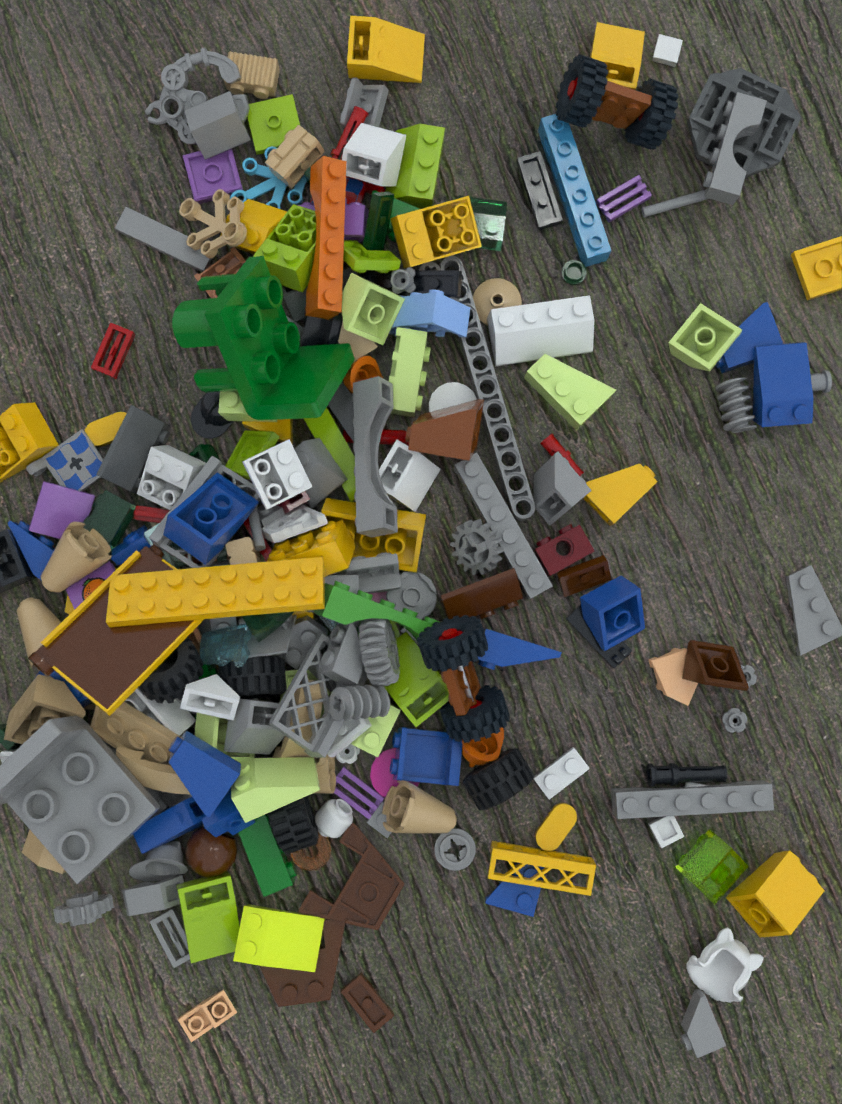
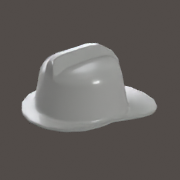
[129,841,188,882]

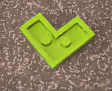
[343,240,401,273]

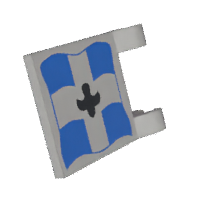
[26,429,104,491]

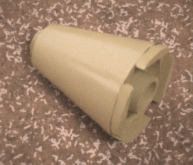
[41,522,112,592]
[16,598,61,671]
[382,780,457,833]

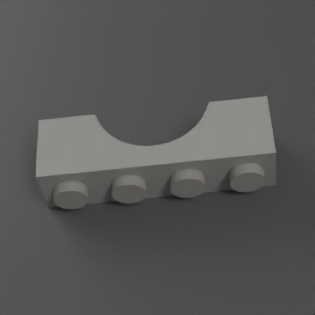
[703,92,767,205]

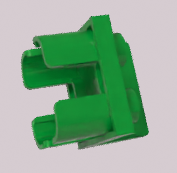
[172,256,355,420]

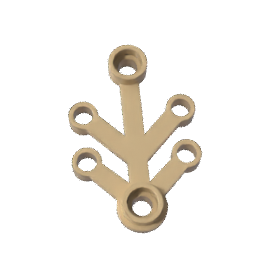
[179,189,247,259]

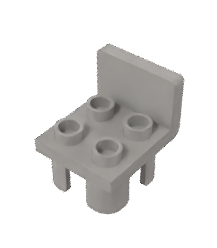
[0,716,161,884]

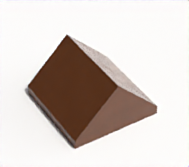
[682,640,749,691]

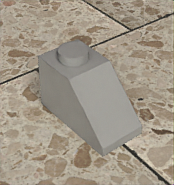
[681,988,726,1058]

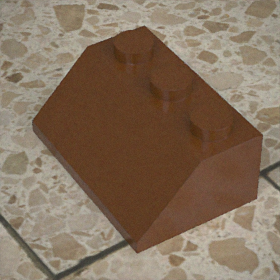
[439,568,523,620]

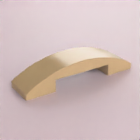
[273,679,323,758]
[116,747,190,794]

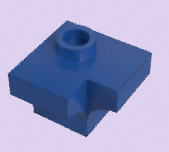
[111,525,151,566]
[202,788,256,837]

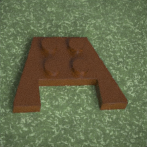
[298,822,405,930]
[259,919,345,1007]

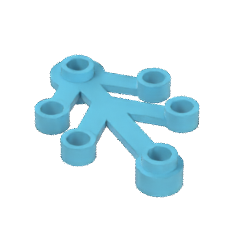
[230,146,307,209]

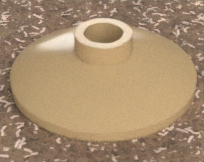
[473,278,522,326]

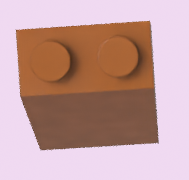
[406,399,484,461]

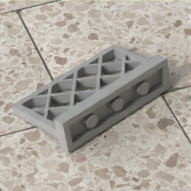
[149,456,260,568]
[268,633,367,758]

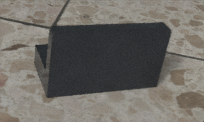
[300,312,343,346]

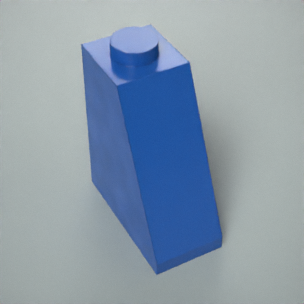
[715,302,783,374]
[168,730,241,818]

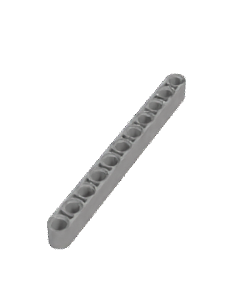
[440,256,535,521]

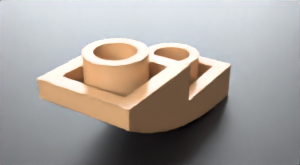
[178,989,237,1043]

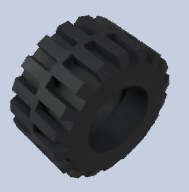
[139,637,204,704]
[218,656,287,699]
[462,748,534,810]
[267,796,318,855]

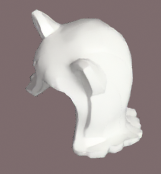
[686,927,764,1003]

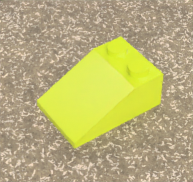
[233,904,325,972]

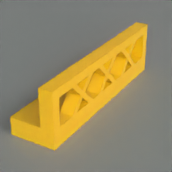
[487,841,596,896]

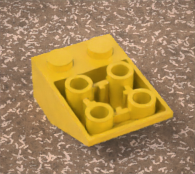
[347,16,425,83]
[590,22,645,90]
[390,196,482,269]
[0,402,59,483]
[266,520,356,577]

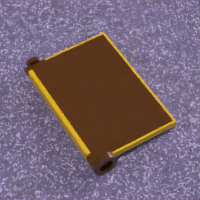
[28,544,204,716]

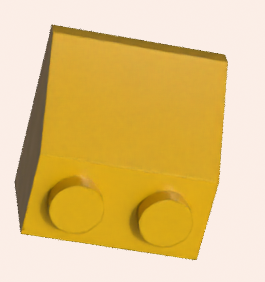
[220,199,287,254]

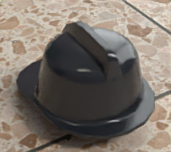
[191,392,234,439]

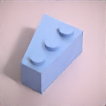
[389,290,470,337]

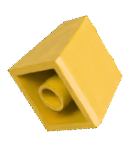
[726,850,825,937]

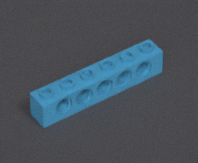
[538,114,611,267]

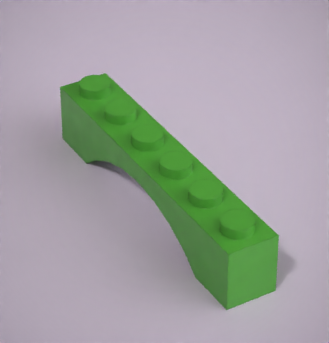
[313,581,439,640]

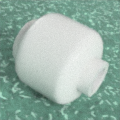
[314,799,353,838]

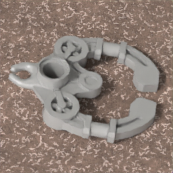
[145,48,250,145]

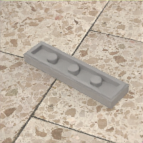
[115,207,213,272]

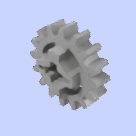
[450,519,504,575]
[53,891,114,926]

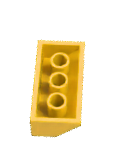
[319,498,426,573]

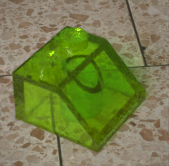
[675,829,749,905]

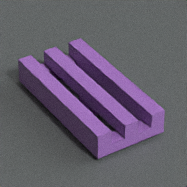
[596,175,652,223]
[334,767,385,819]

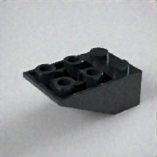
[0,529,37,594]

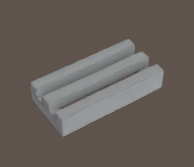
[150,907,190,968]

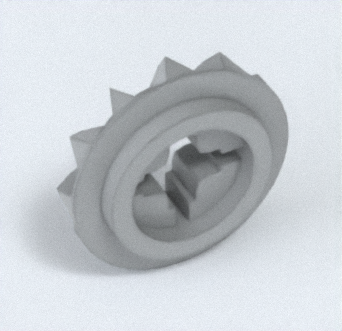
[434,828,476,871]

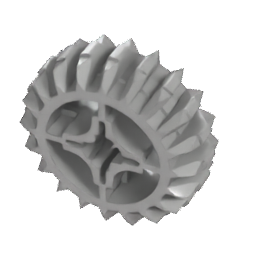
[359,618,400,686]

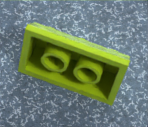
[385,124,445,209]

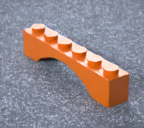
[305,156,347,320]

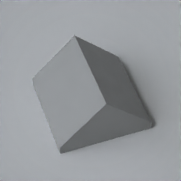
[185,91,251,160]

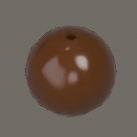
[185,826,238,878]

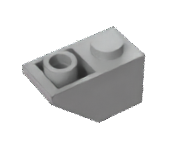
[319,623,364,685]

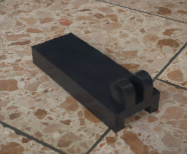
[565,604,632,668]

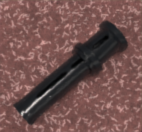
[646,763,727,787]

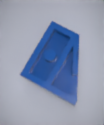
[485,863,545,917]

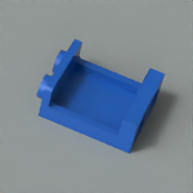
[390,727,462,786]

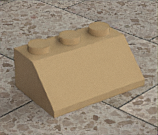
[4,674,86,744]

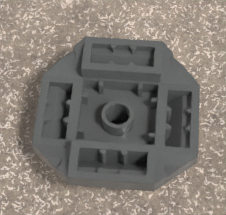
[687,68,801,178]

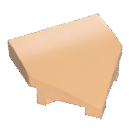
[648,648,698,706]

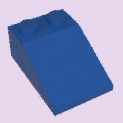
[753,342,814,427]
[163,472,259,565]
[478,629,562,670]

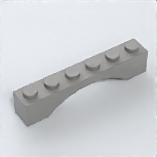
[352,376,398,538]
[454,453,553,600]
[611,780,774,819]

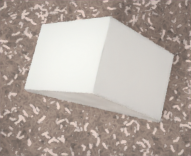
[180,674,240,720]

